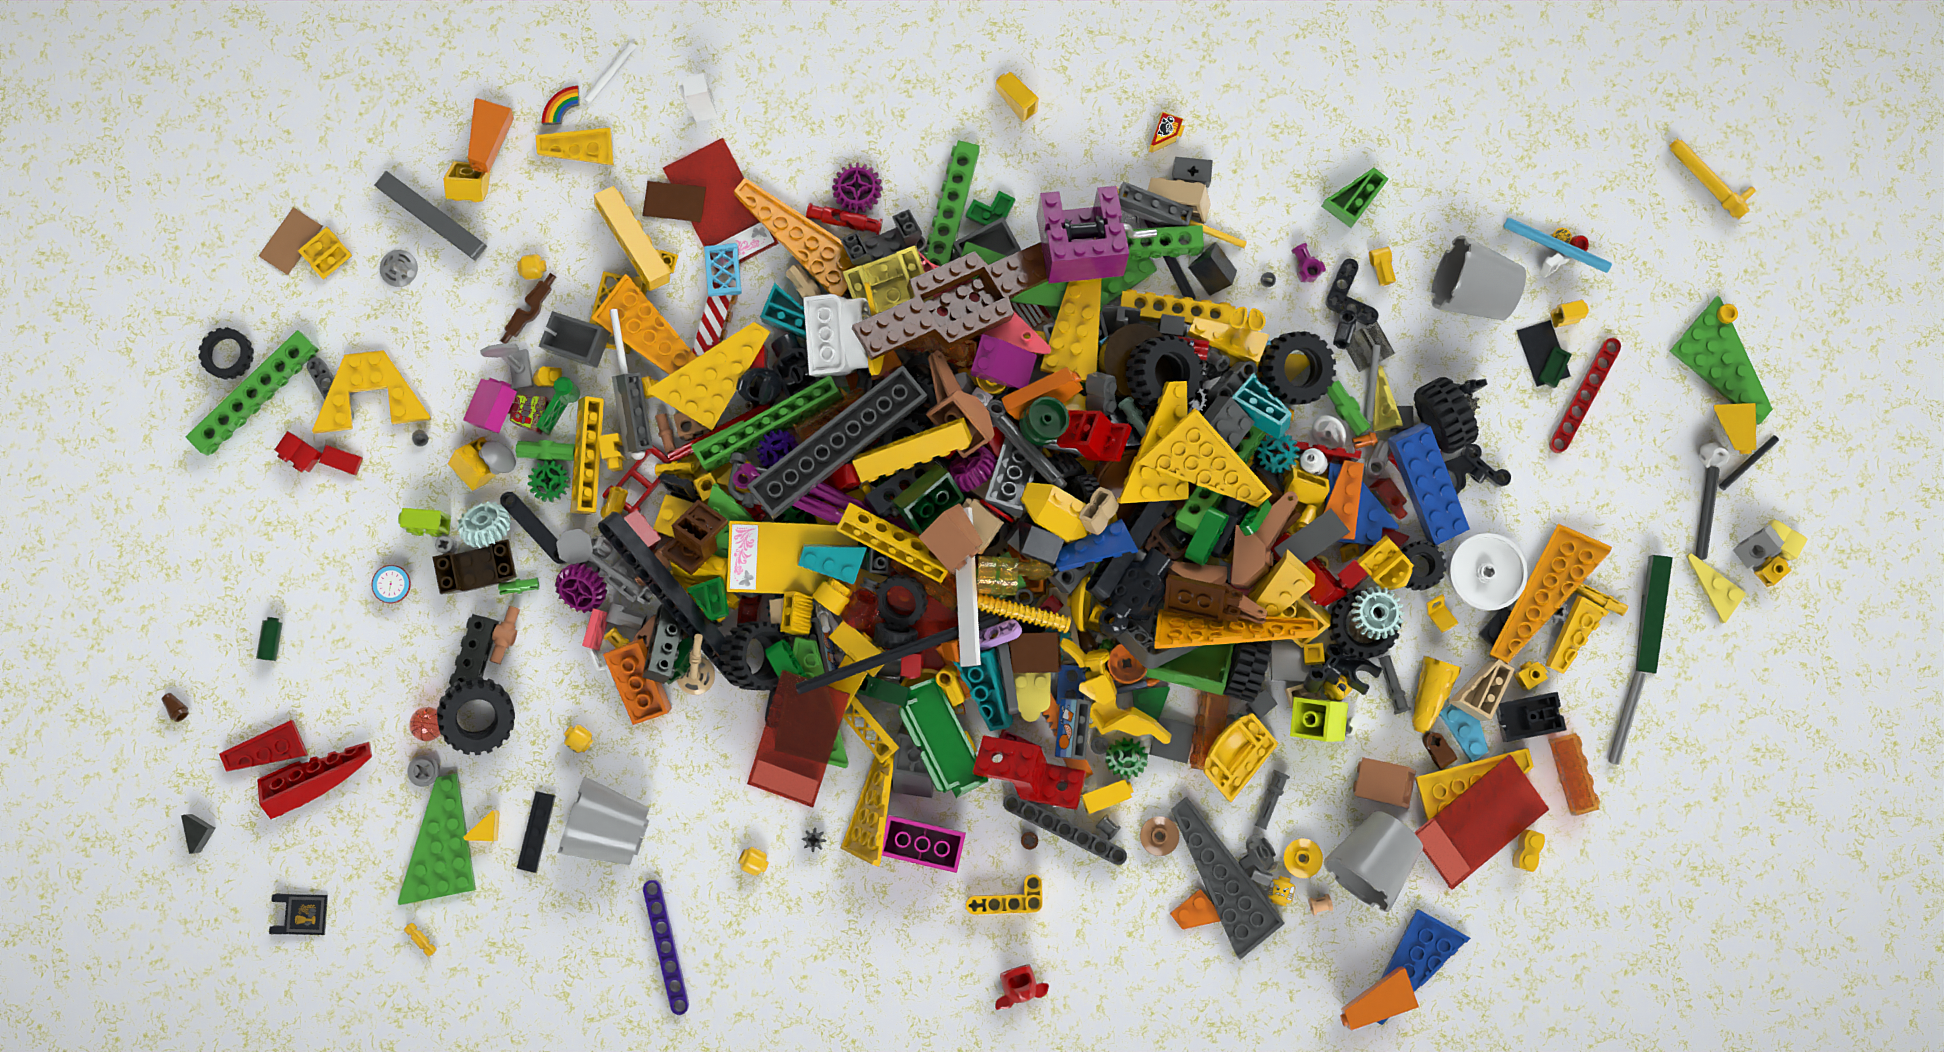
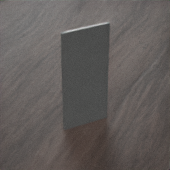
[1274,509,1350,564]

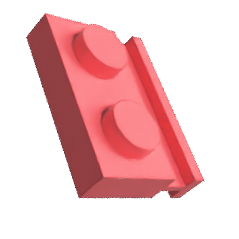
[582,608,608,651]

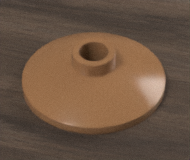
[1140,816,1179,856]

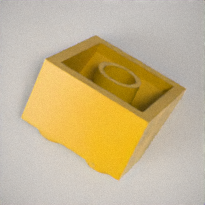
[443,161,490,202]

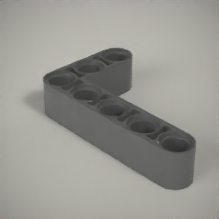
[1116,618,1200,669]

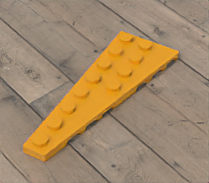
[1155,609,1318,649]

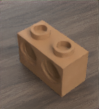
[673,412,717,441]

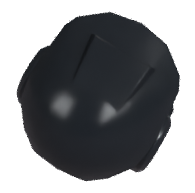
[736,368,782,405]

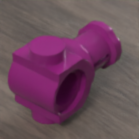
[1291,243,1326,283]

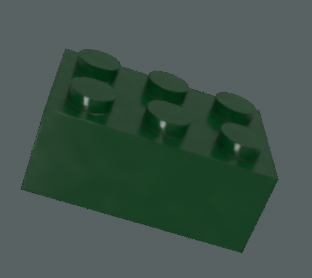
[892,463,965,535]

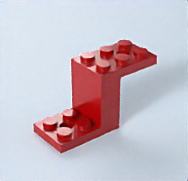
[973,735,1087,810]

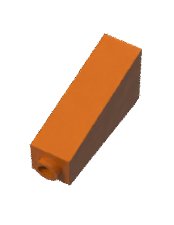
[468,98,514,173]
[1001,367,1083,422]
[1340,966,1419,1030]

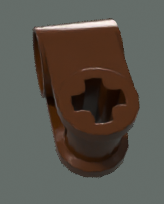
[1422,732,1457,770]

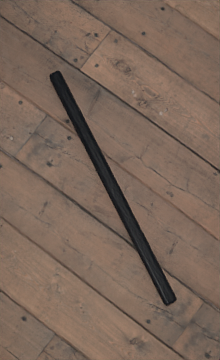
[795,613,999,694]

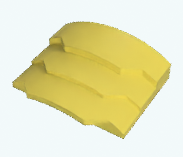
[843,245,934,313]

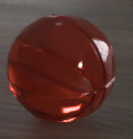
[409,707,441,741]

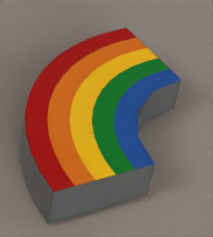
[542,85,580,125]

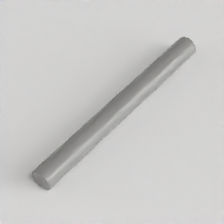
[1365,345,1380,421]

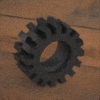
[1071,474,1100,504]

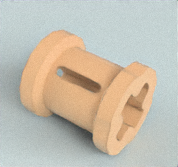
[1308,894,1333,916]

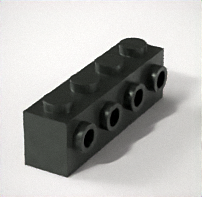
[642,604,683,684]
[449,614,499,688]

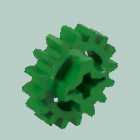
[527,460,571,502]
[1105,737,1148,779]

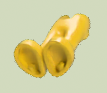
[1229,307,1266,332]

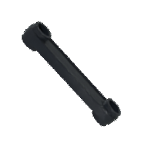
[500,492,567,565]

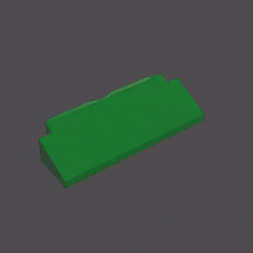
[898,677,989,798]

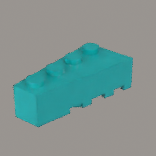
[953,647,1014,731]

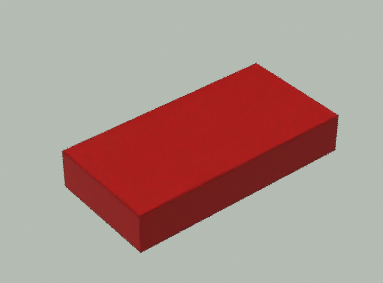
[319,445,363,476]

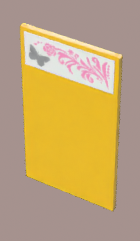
[726,521,858,596]

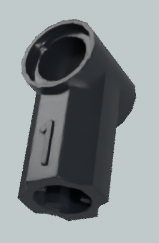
[1333,310,1356,349]

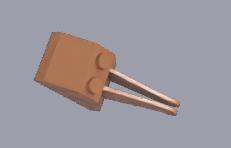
[926,350,995,458]
[1231,491,1298,589]
[1163,561,1267,624]

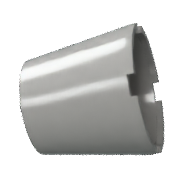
[1431,235,1526,321]
[557,777,649,865]
[1323,811,1423,912]

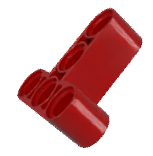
[808,464,861,499]

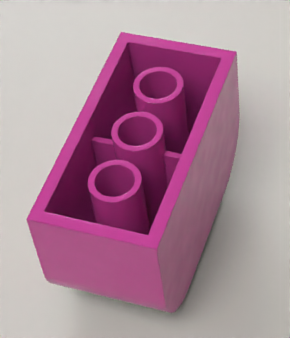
[881,815,966,873]

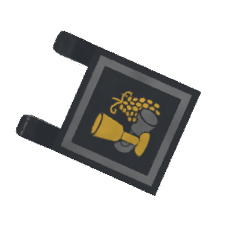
[269,893,328,935]

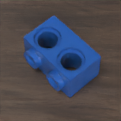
[1056,665,1086,705]

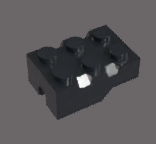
[1496,692,1567,742]

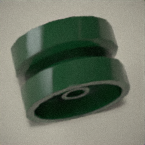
[1019,396,1069,446]

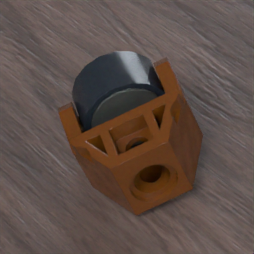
[1142,515,1193,561]

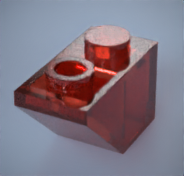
[737,595,762,639]

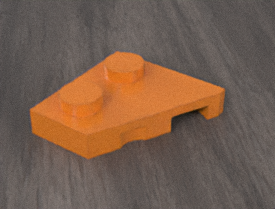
[1170,889,1221,929]

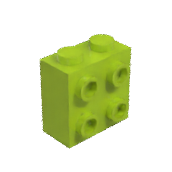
[398,508,451,537]

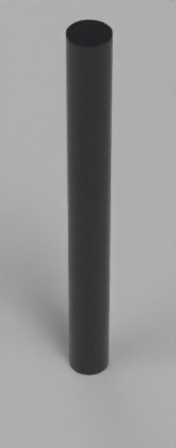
[1719,435,1779,491]

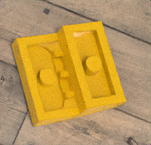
[298,227,353,280]

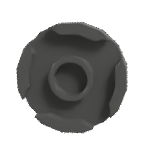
[1238,834,1278,873]

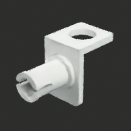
[590,649,616,687]

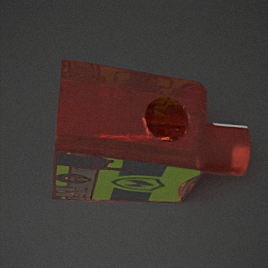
[1368,478,1408,520]

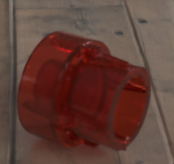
[841,589,879,630]

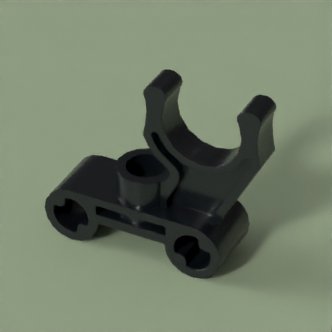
[1445,444,1511,495]
[1303,644,1382,695]

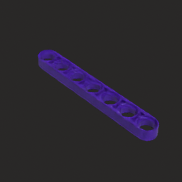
[643,880,689,1015]

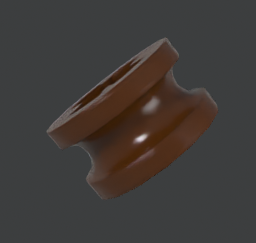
[1021,832,1039,850]

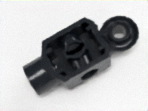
[771,333,833,426]
[1182,495,1250,564]
[1098,547,1174,637]

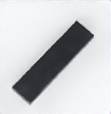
[516,791,556,873]

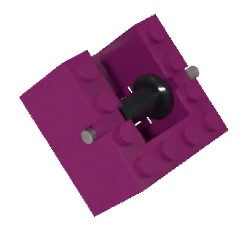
[1036,186,1157,284]

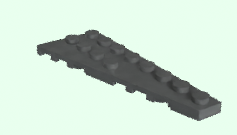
[1171,797,1285,960]

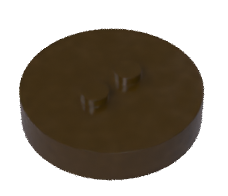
[1098,324,1173,402]

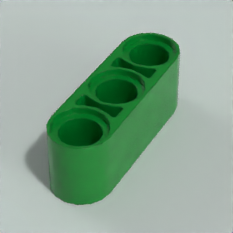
[1185,507,1229,566]
[765,639,808,698]

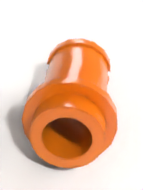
[1352,432,1378,450]

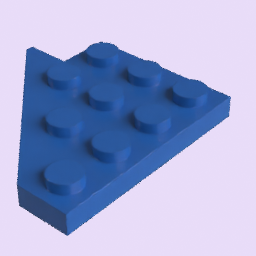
[1324,463,1399,546]

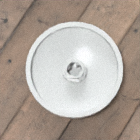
[1448,533,1528,611]

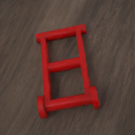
[602,444,671,514]

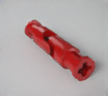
[806,203,883,235]

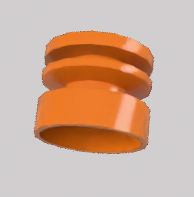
[1106,644,1148,684]

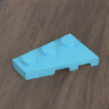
[1439,704,1488,762]

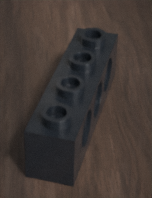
[864,459,936,518]

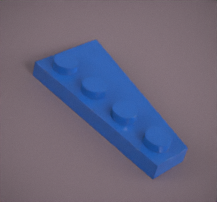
[1055,519,1139,572]

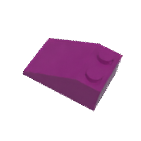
[970,334,1037,390]

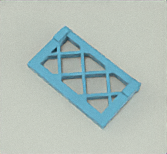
[704,243,742,297]

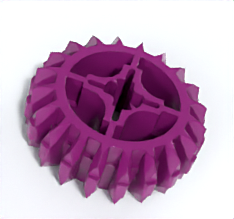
[832,162,883,213]
[947,446,996,492]
[554,563,608,613]

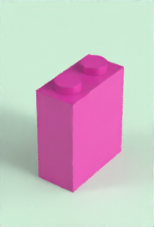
[463,378,517,434]

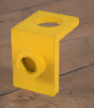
[1426,594,1458,633]

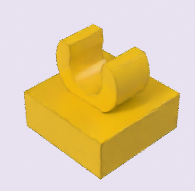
[1303,643,1325,665]

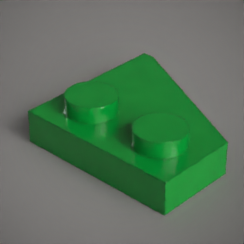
[687,577,729,621]
[1132,686,1170,720]

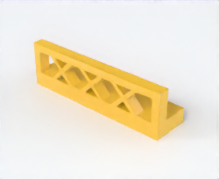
[842,696,900,763]

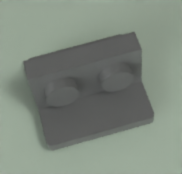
[1102,304,1141,336]

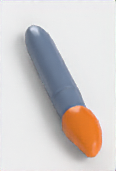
[1116,678,1160,694]

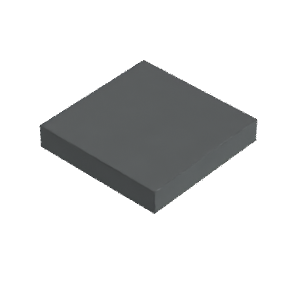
[1149,716,1196,764]

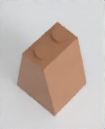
[919,504,983,572]
[1353,757,1416,809]

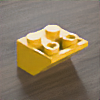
[447,436,496,491]

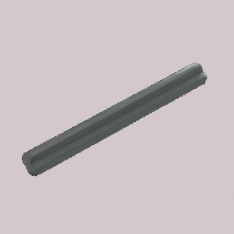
[1695,466,1720,560]

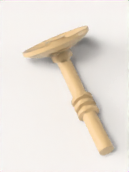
[677,634,715,695]

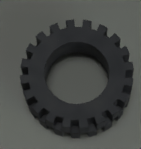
[1328,589,1401,659]
[720,621,793,691]
[1223,640,1272,703]

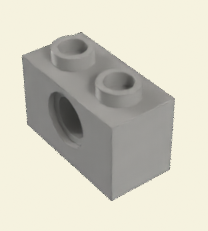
[1733,524,1785,568]

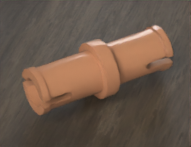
[655,413,677,453]

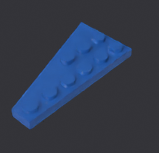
[1377,909,1471,1025]

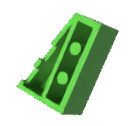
[1321,168,1389,228]

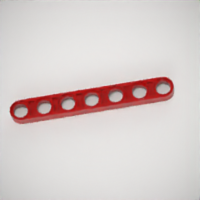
[1549,338,1621,453]

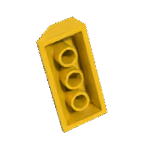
[1247,564,1331,648]

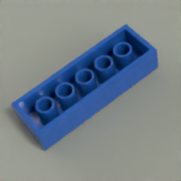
[1387,422,1470,545]

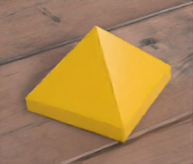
[1339,543,1360,563]

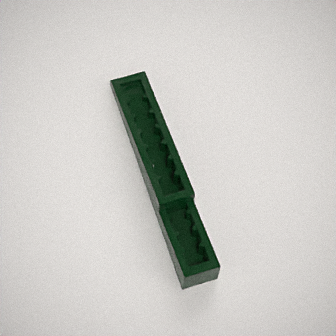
[1636,555,1673,674]

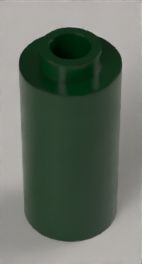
[256,617,283,661]

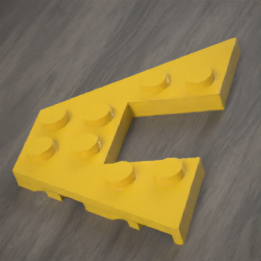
[312,350,431,434]

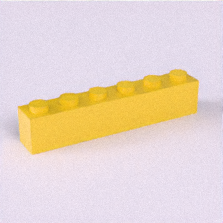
[594,186,671,292]
[852,417,972,482]

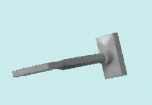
[480,343,534,390]
[556,529,652,605]

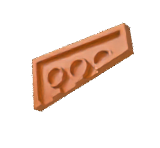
[1323,461,1364,540]

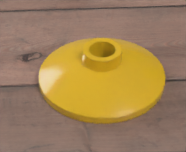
[1283,838,1323,878]

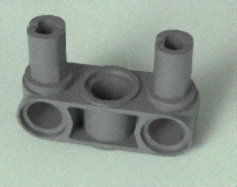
[1207,361,1264,403]

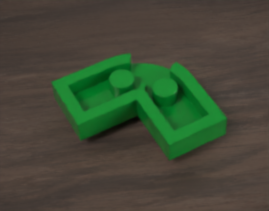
[965,191,1016,226]

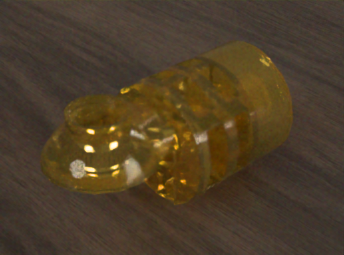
[977,556,1054,595]

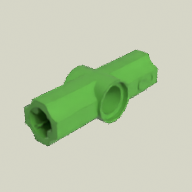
[1327,380,1371,437]
[516,440,575,462]

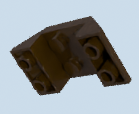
[432,539,517,595]

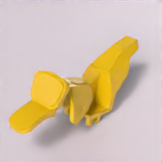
[1060,638,1171,744]

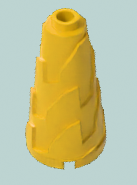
[1412,656,1462,734]

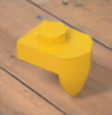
[532,366,562,388]

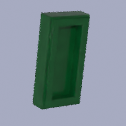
[1538,346,1572,388]

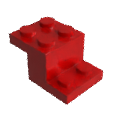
[1056,410,1132,462]

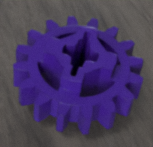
[757,429,799,469]

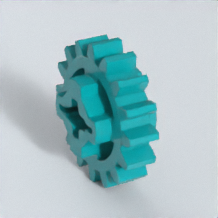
[1257,433,1300,474]

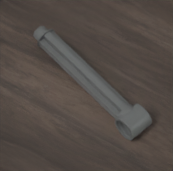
[987,400,1067,489]

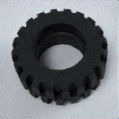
[1259,331,1336,405]
[1126,335,1203,410]
[1413,377,1479,454]
[437,677,515,755]

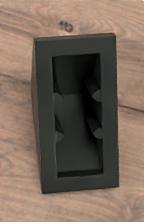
[181,814,216,854]

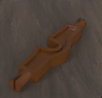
[499,273,557,344]

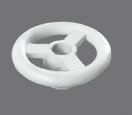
[1312,415,1346,450]

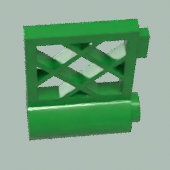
[536,377,580,435]

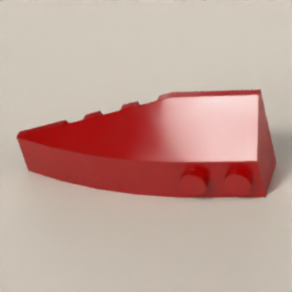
[257,742,372,819]

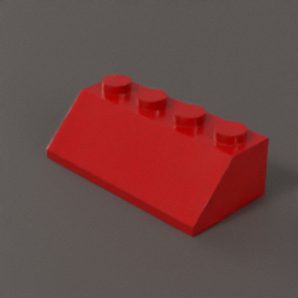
[1270,532,1348,606]

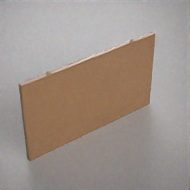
[259,207,323,275]

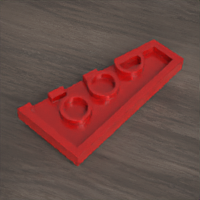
[1285,441,1362,464]
[219,720,309,771]

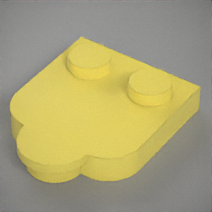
[1013,673,1051,722]

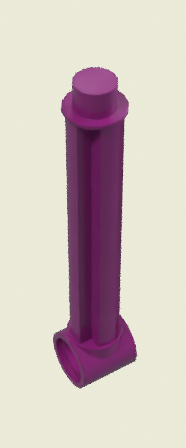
[733,463,844,524]
[809,482,912,533]

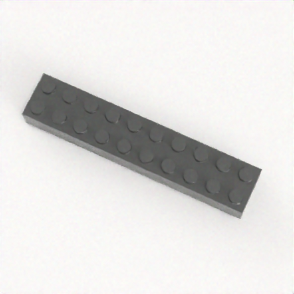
[747,365,927,520]

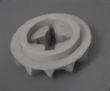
[407,755,439,787]

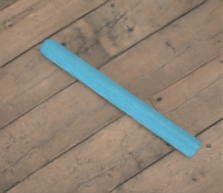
[1504,218,1612,273]

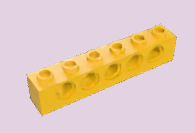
[1120,289,1236,325]
[570,396,604,515]
[836,503,948,583]

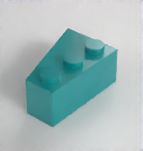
[760,282,807,340]
[1232,373,1292,440]
[797,544,867,584]

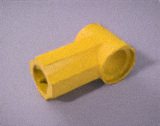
[1369,246,1396,286]
[600,486,628,519]
[936,665,966,706]

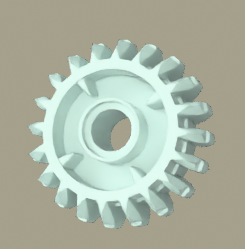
[457,501,511,548]
[1350,586,1405,640]

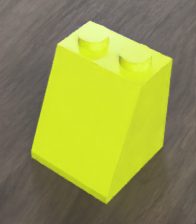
[1290,697,1348,742]

